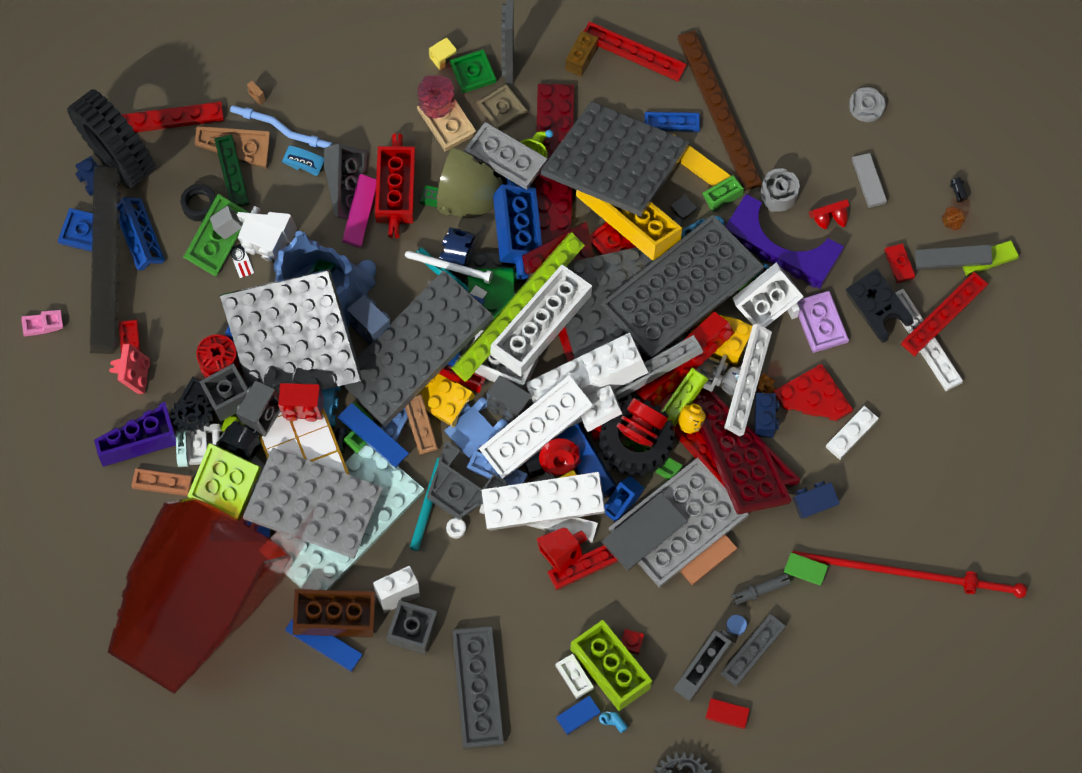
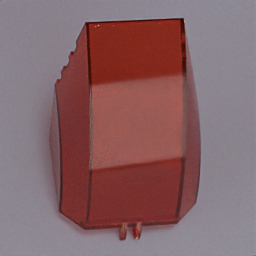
[108,497,291,694]

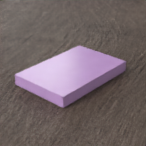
[797,291,849,353]

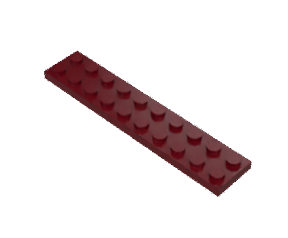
[535,84,574,245]

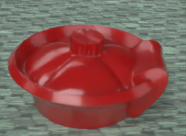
[539,438,581,476]

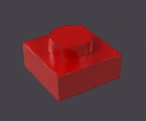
[621,629,644,655]

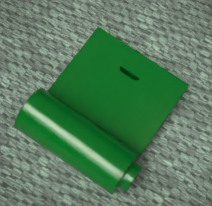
[468,267,517,319]

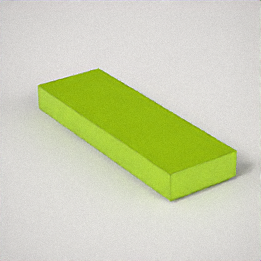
[962,240,1019,276]
[661,368,709,426]

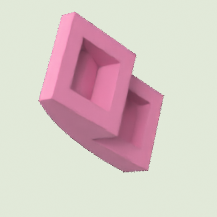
[21,310,63,337]

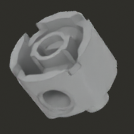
[760,168,800,212]

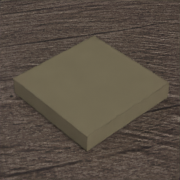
[476,84,527,130]

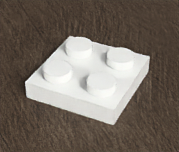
[581,385,623,432]

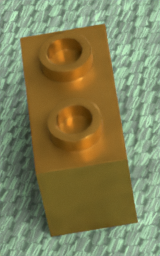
[565,31,598,77]

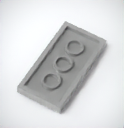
[464,122,547,190]

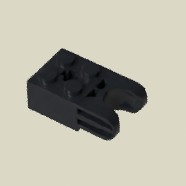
[846,268,914,343]

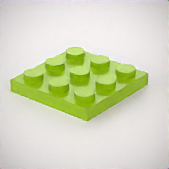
[187,443,262,521]

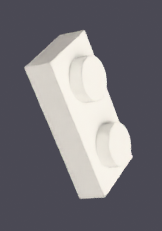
[555,654,594,699]

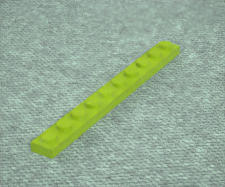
[451,232,585,382]

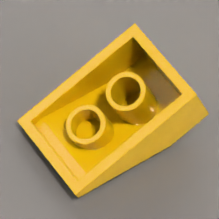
[690,313,753,367]

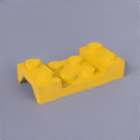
[417,374,475,428]

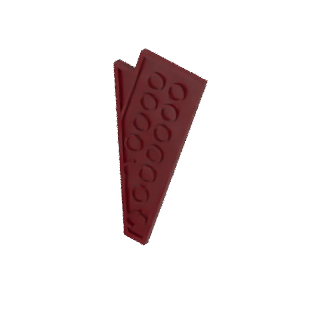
[691,388,800,515]

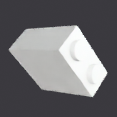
[373,566,420,613]

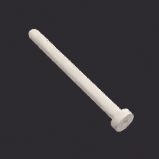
[405,251,493,284]

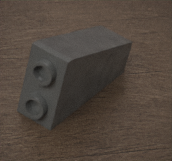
[673,630,735,702]

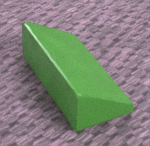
[702,175,744,212]
[784,552,828,586]

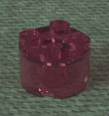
[417,75,455,118]

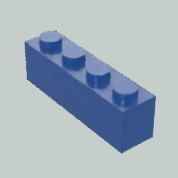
[558,423,617,498]

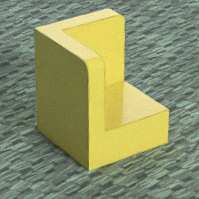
[429,37,457,70]

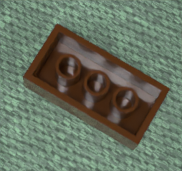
[293,589,375,637]

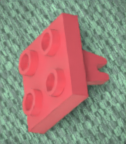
[109,344,150,394]

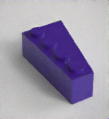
[94,402,176,467]

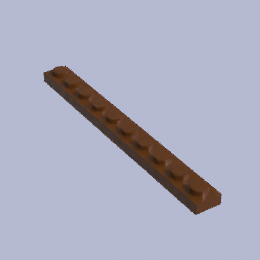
[678,30,762,191]

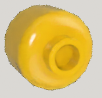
[677,404,706,434]

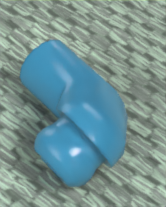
[599,712,629,733]

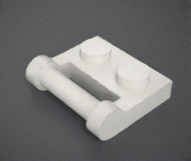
[186,424,222,465]

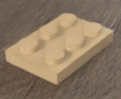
[417,90,477,152]

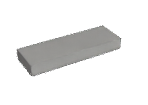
[852,153,887,208]

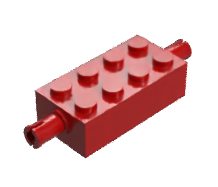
[375,133,416,239]

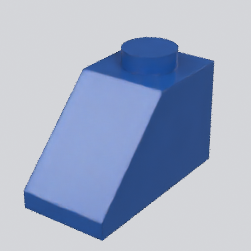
[605,476,645,522]

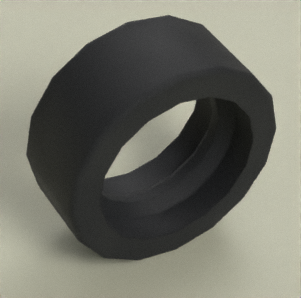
[180,184,215,221]

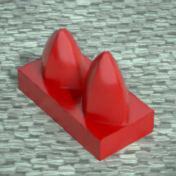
[808,199,850,229]

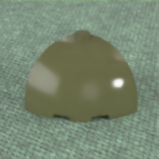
[437,147,504,218]

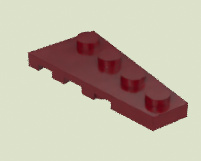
[522,222,594,274]

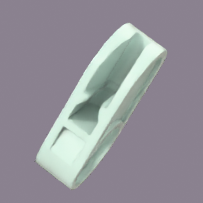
[176,430,189,467]

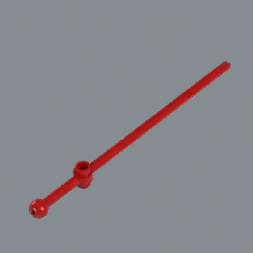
[792,551,1027,598]

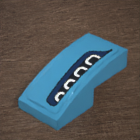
[282,145,324,176]

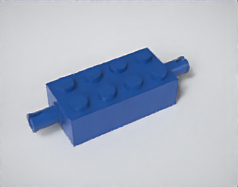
[493,178,542,279]

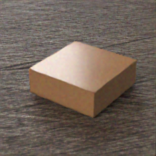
[247,81,265,105]

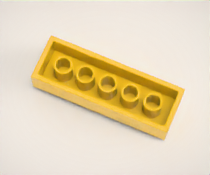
[576,190,682,261]

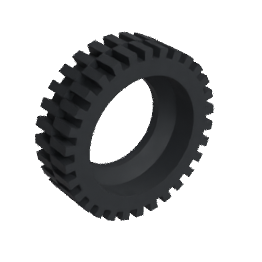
[67,89,156,188]

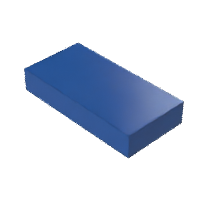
[556,696,601,735]

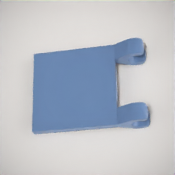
[444,397,508,459]

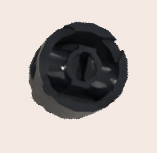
[216,421,261,461]

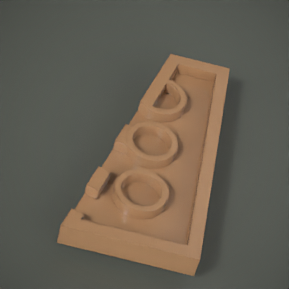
[195,126,271,169]

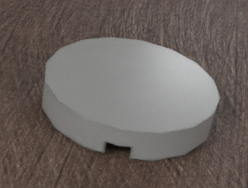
[849,87,886,122]

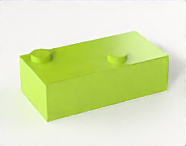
[570,620,652,711]

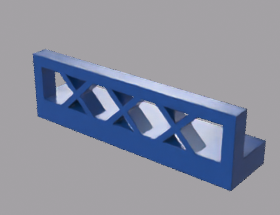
[113,197,165,270]

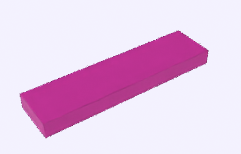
[342,174,376,248]

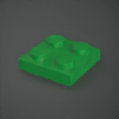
[450,49,496,94]

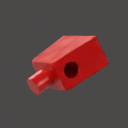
[536,527,587,574]

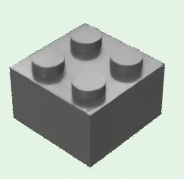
[199,363,248,421]
[487,375,532,424]
[236,381,281,437]
[387,600,438,655]

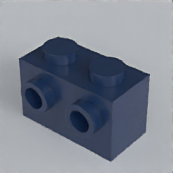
[75,156,113,202]
[754,393,779,438]
[792,481,840,519]

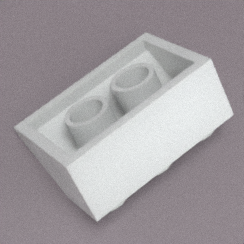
[732,262,804,327]

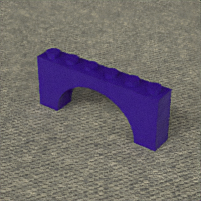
[725,194,844,289]

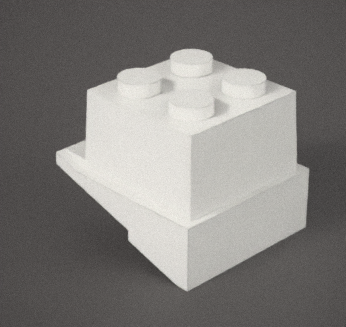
[237,206,297,262]

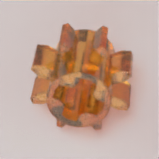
[942,206,965,231]
[755,373,776,395]

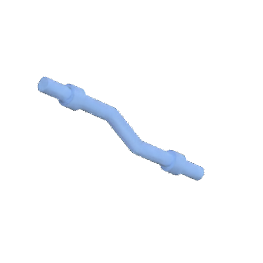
[230,105,333,148]

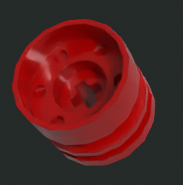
[196,334,240,378]
[616,398,668,447]

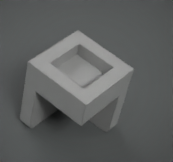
[210,206,242,239]

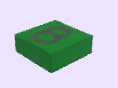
[420,185,438,208]

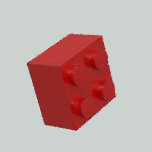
[278,383,324,422]

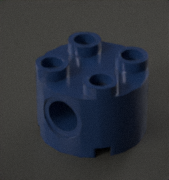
[439,227,475,267]

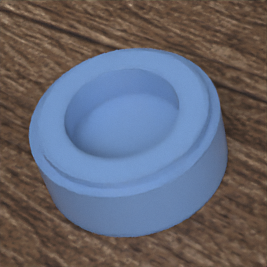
[726,615,747,636]

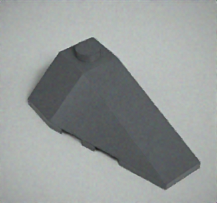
[324,144,367,220]

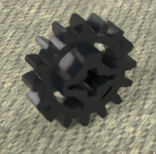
[170,395,213,435]

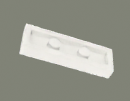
[826,406,879,459]

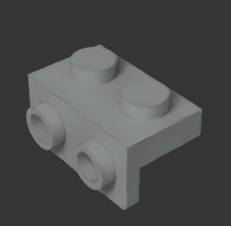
[696,354,728,392]

